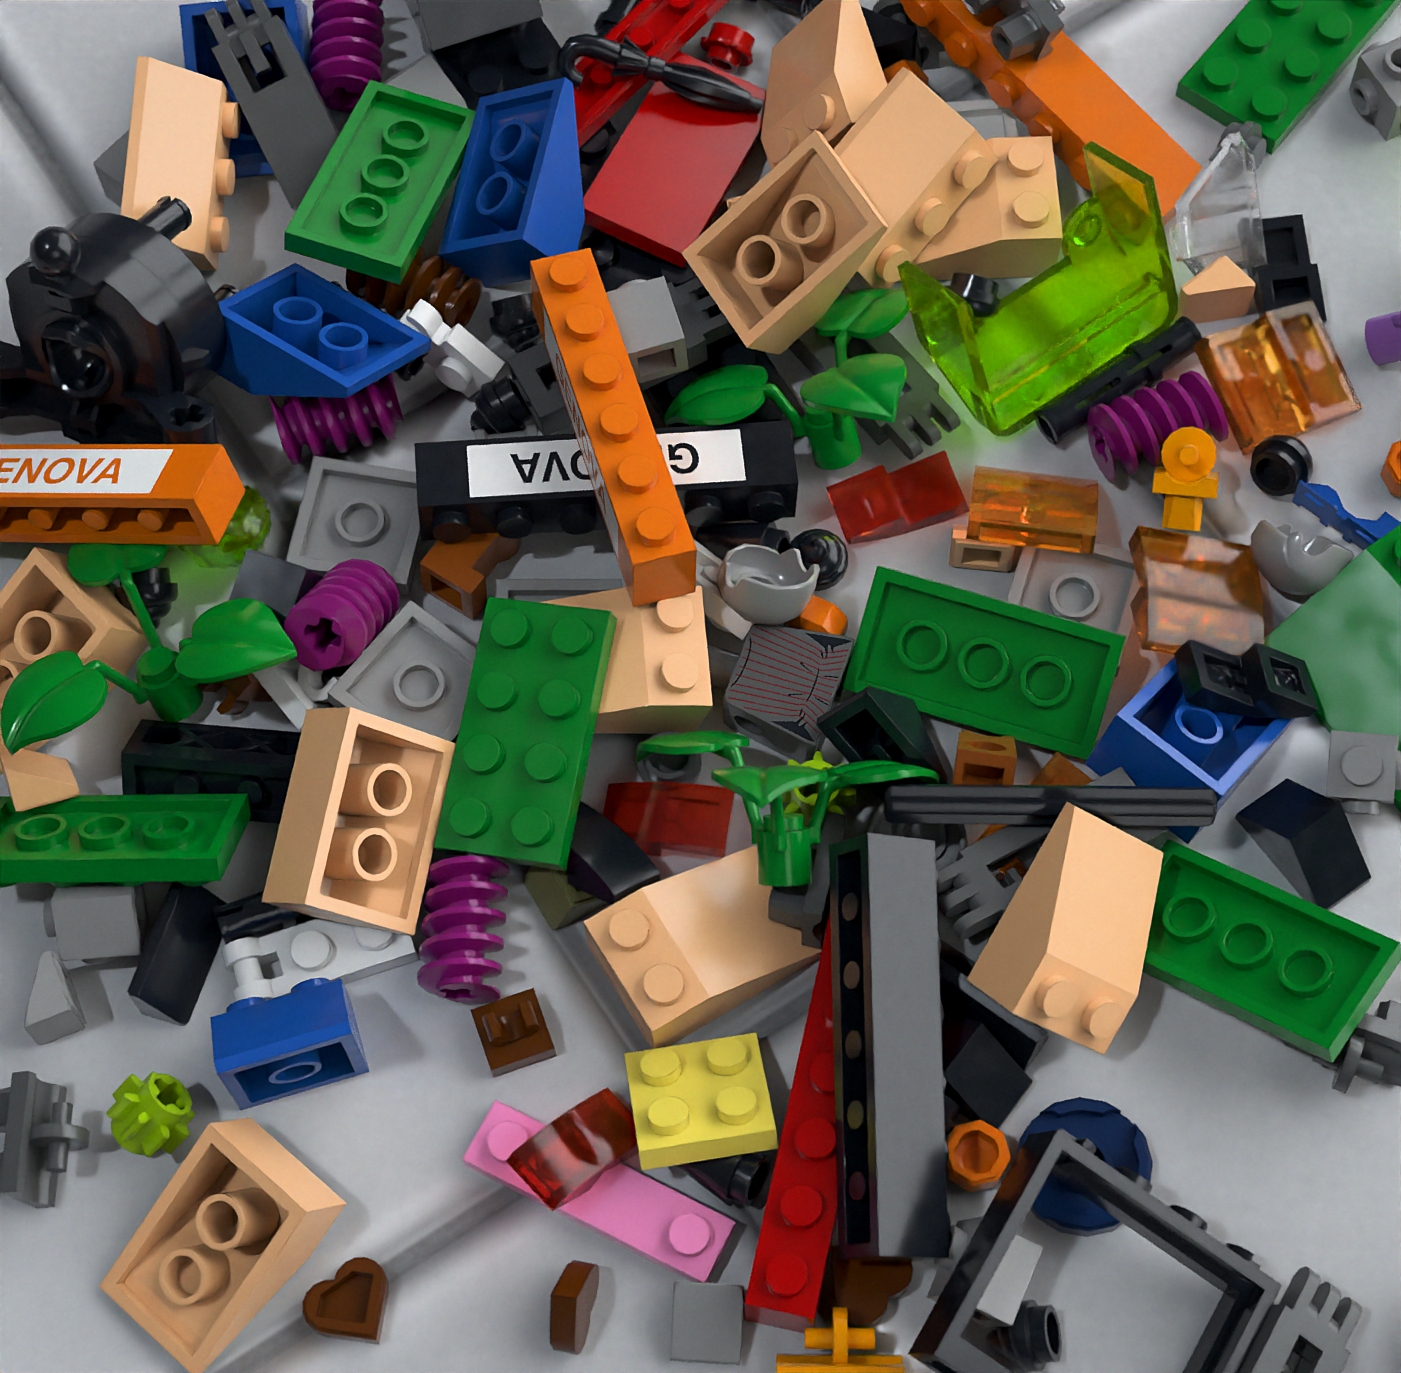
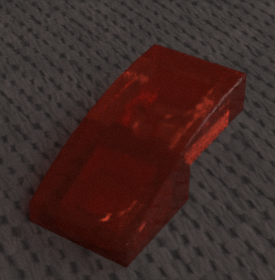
[826,450,970,545]
[603,782,735,858]
[506,1087,639,1211]

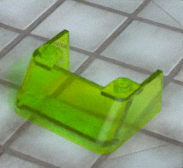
[897,141,1178,437]

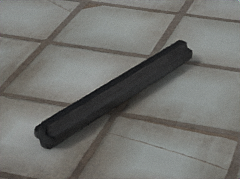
[884,784,1217,826]

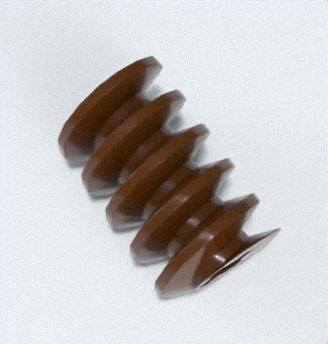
[345,246,483,328]

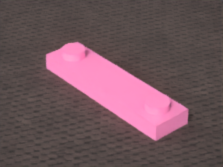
[462,1100,736,1283]

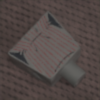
[707,624,855,764]

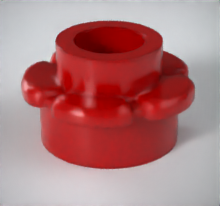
[700,22,755,73]

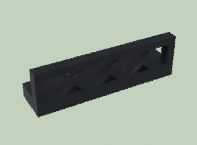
[121,719,301,824]

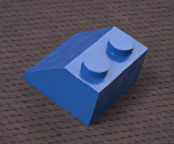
[210,978,370,1111]

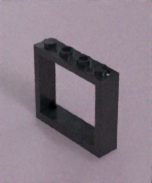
[908,1128,1282,1373]

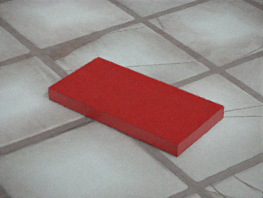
[583,51,767,269]

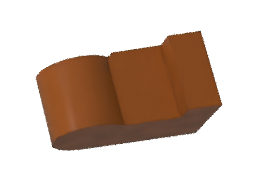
[419,533,521,621]
[952,729,1017,785]

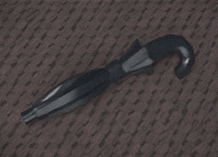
[557,33,764,114]

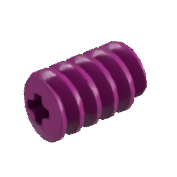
[309,0,385,113]
[1087,370,1229,482]
[269,373,404,465]
[284,559,399,672]
[417,856,510,1004]

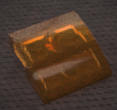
[1193,299,1363,455]
[966,465,1099,555]
[1128,525,1264,657]

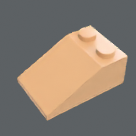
[761,0,887,170]
[681,130,889,355]
[898,136,1063,281]
[0,547,149,774]
[539,586,713,733]
[966,802,1164,1055]
[583,845,822,1049]
[99,1117,346,1373]

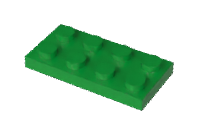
[1175,0,1401,155]
[284,80,476,285]
[842,565,1126,760]
[434,597,617,871]
[0,793,251,888]
[1142,839,1401,1063]

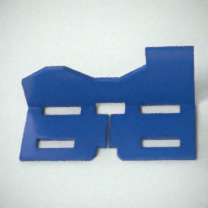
[1292,480,1401,550]

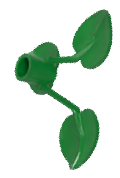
[665,288,912,470]
[1,543,297,755]
[636,730,940,886]

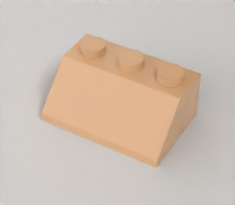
[120,56,241,271]
[833,67,999,289]
[261,707,456,936]

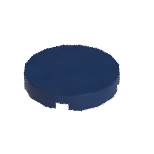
[1016,1097,1153,1237]

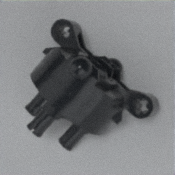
[0,196,240,444]

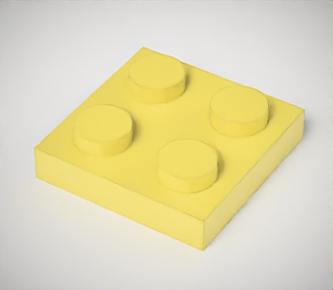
[624,1032,778,1170]

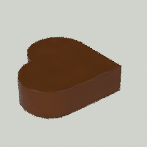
[831,1245,913,1328]
[302,1257,389,1345]
[549,1260,599,1355]

